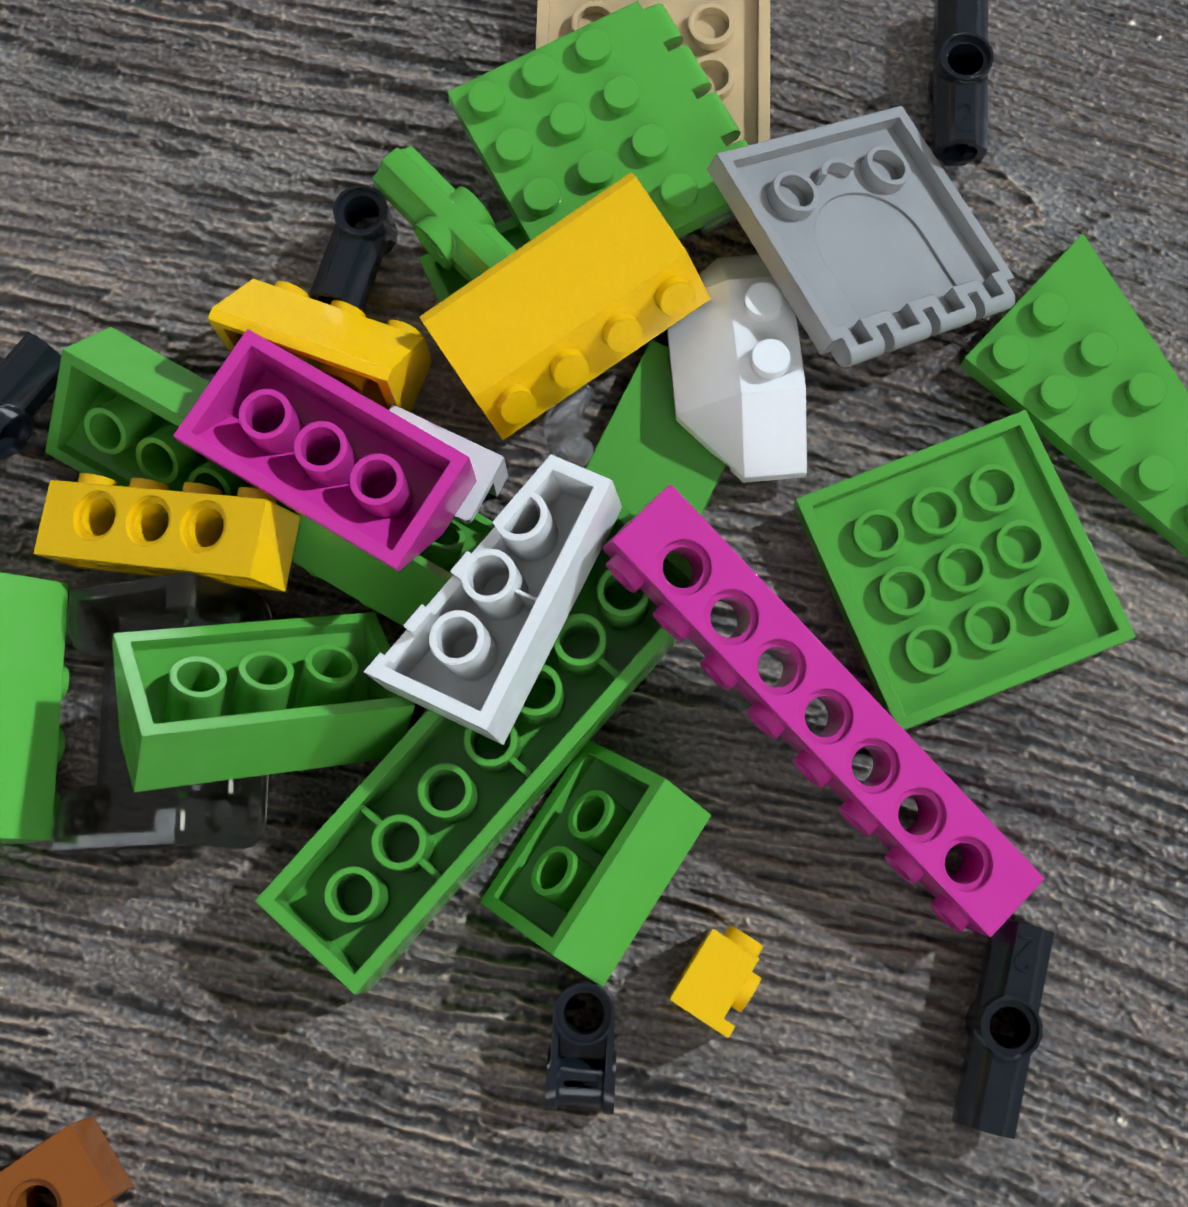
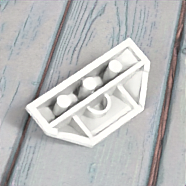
[666,254,807,483]

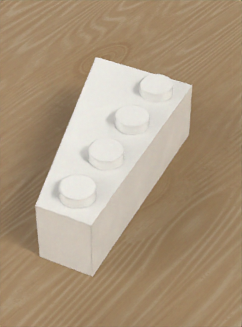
[364,454,622,745]

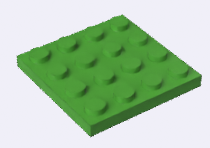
[793,410,1136,731]

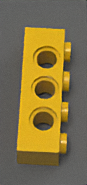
[33,473,301,592]

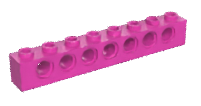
[602,484,1045,938]

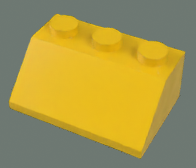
[207,279,432,413]

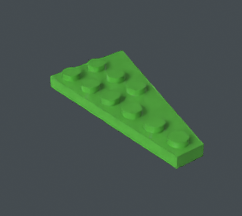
[960,234,1188,558]

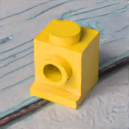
[668,925,764,1038]

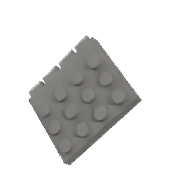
[707,106,1015,368]

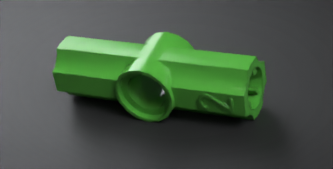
[372,146,516,282]

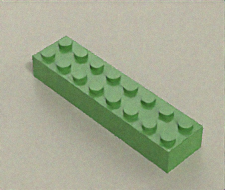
[255,505,692,995]

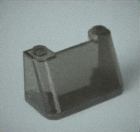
[53,572,273,852]

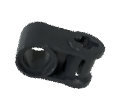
[545,977,617,1115]

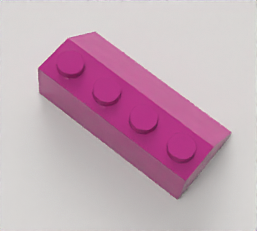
[173,329,477,572]

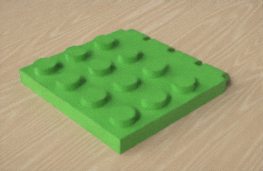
[447,1,748,243]

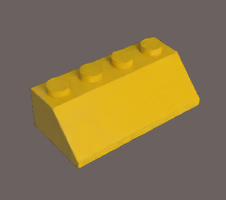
[419,172,711,440]

